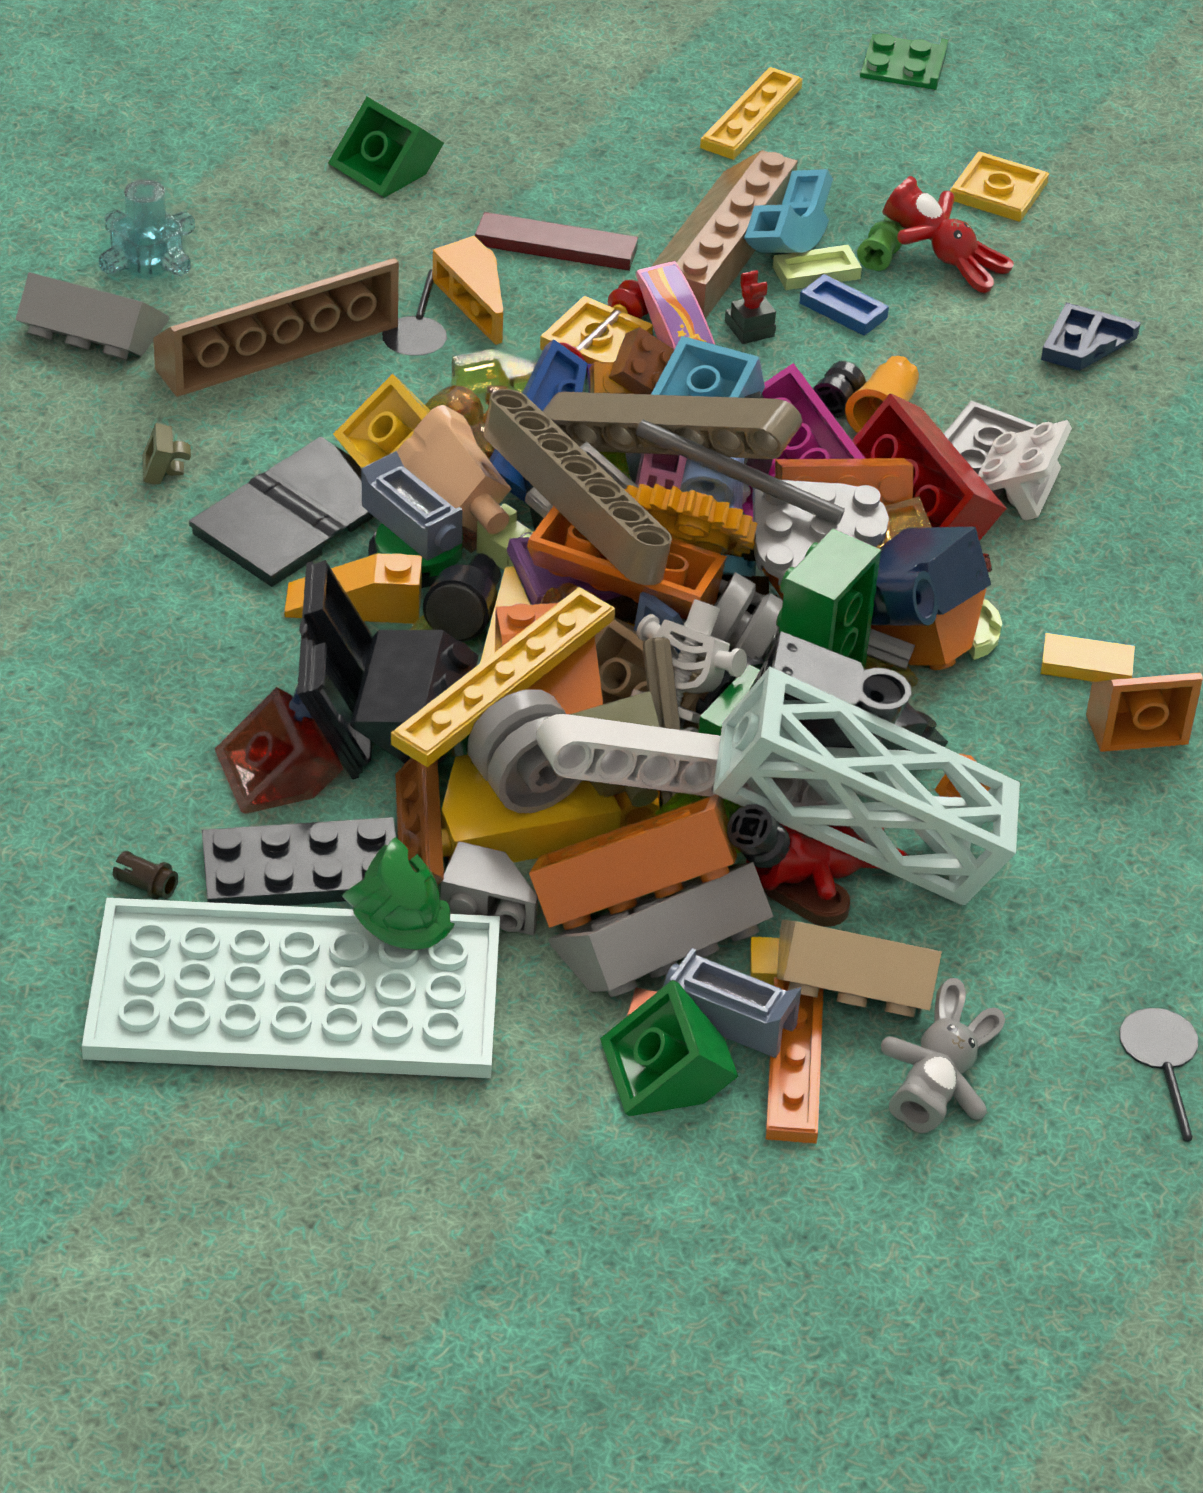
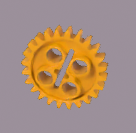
[624,484,758,557]

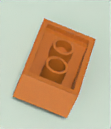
[495,603,603,714]

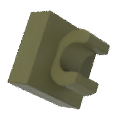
[142,423,191,484]

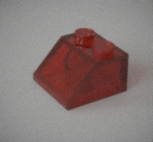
[215,687,343,814]

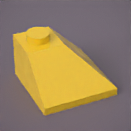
[333,373,430,468]

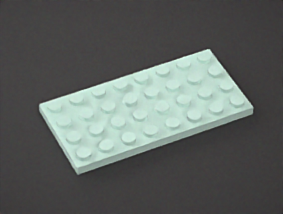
[82,898,500,1078]

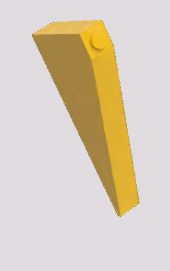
[441,566,621,863]

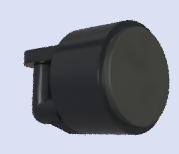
[423,553,501,642]

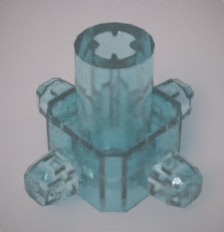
[98,179,195,279]

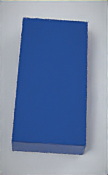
[799,274,889,336]

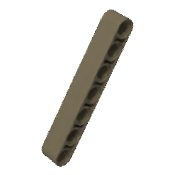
[484,389,672,585]
[543,392,802,459]

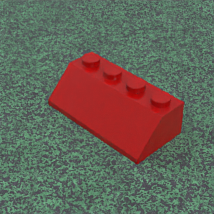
[852,393,1007,541]

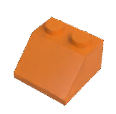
[1086,673,1203,752]

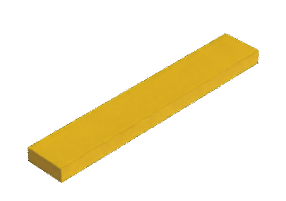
[391,587,615,767]

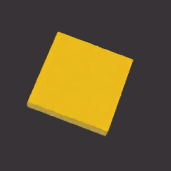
[950,151,1049,222]

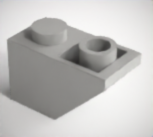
[441,841,538,936]

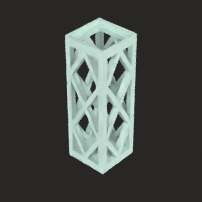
[713,667,1020,905]

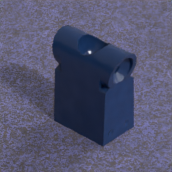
[871,527,991,626]

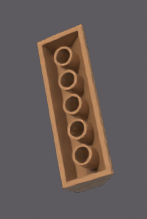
[651,150,798,319]
[153,258,399,397]

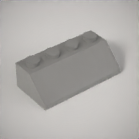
[548,862,774,997]

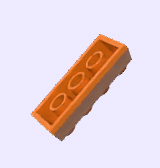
[527,506,727,619]
[529,794,737,930]

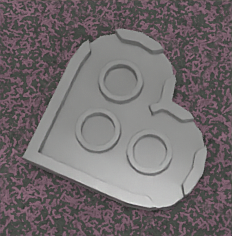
[753,480,889,586]

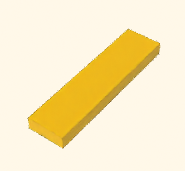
[700,67,803,160]

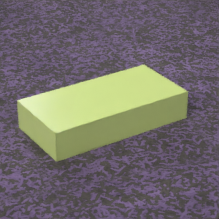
[773,245,862,290]

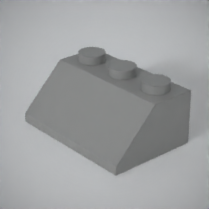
[15,272,169,360]

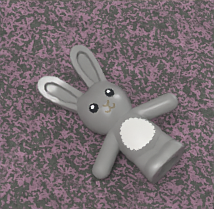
[881,978,1005,1133]

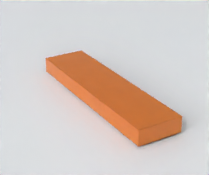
[765,978,823,1144]

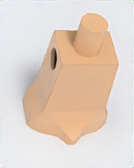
[397,405,511,534]

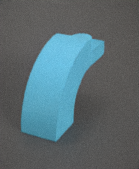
[744,169,833,254]

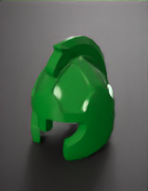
[342,837,455,950]

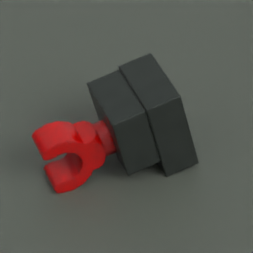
[725,270,776,344]

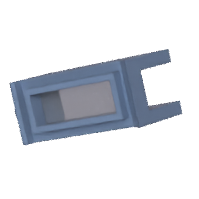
[361,451,463,561]
[664,948,801,1058]

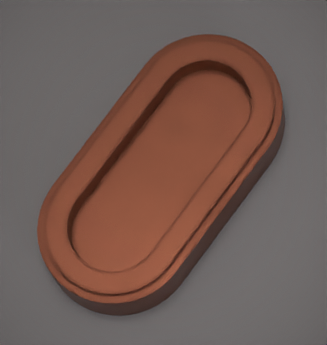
[763,876,850,927]

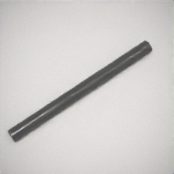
[636,419,845,525]

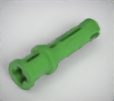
[857,217,905,272]

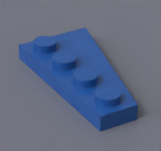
[489,339,587,504]

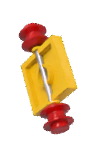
[540,279,653,364]

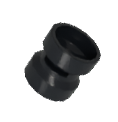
[813,361,866,418]
[727,804,790,868]

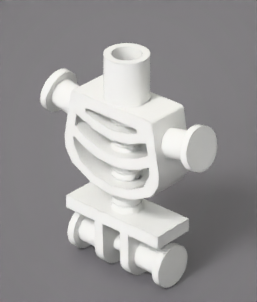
[631,599,747,733]

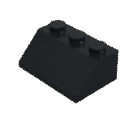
[350,630,479,764]

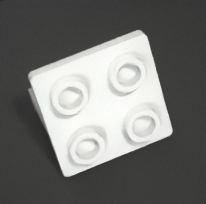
[978,420,1072,520]

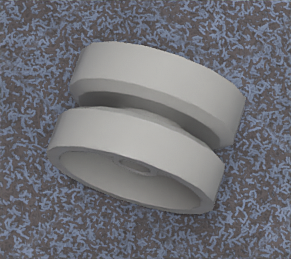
[695,572,783,663]
[468,690,583,813]

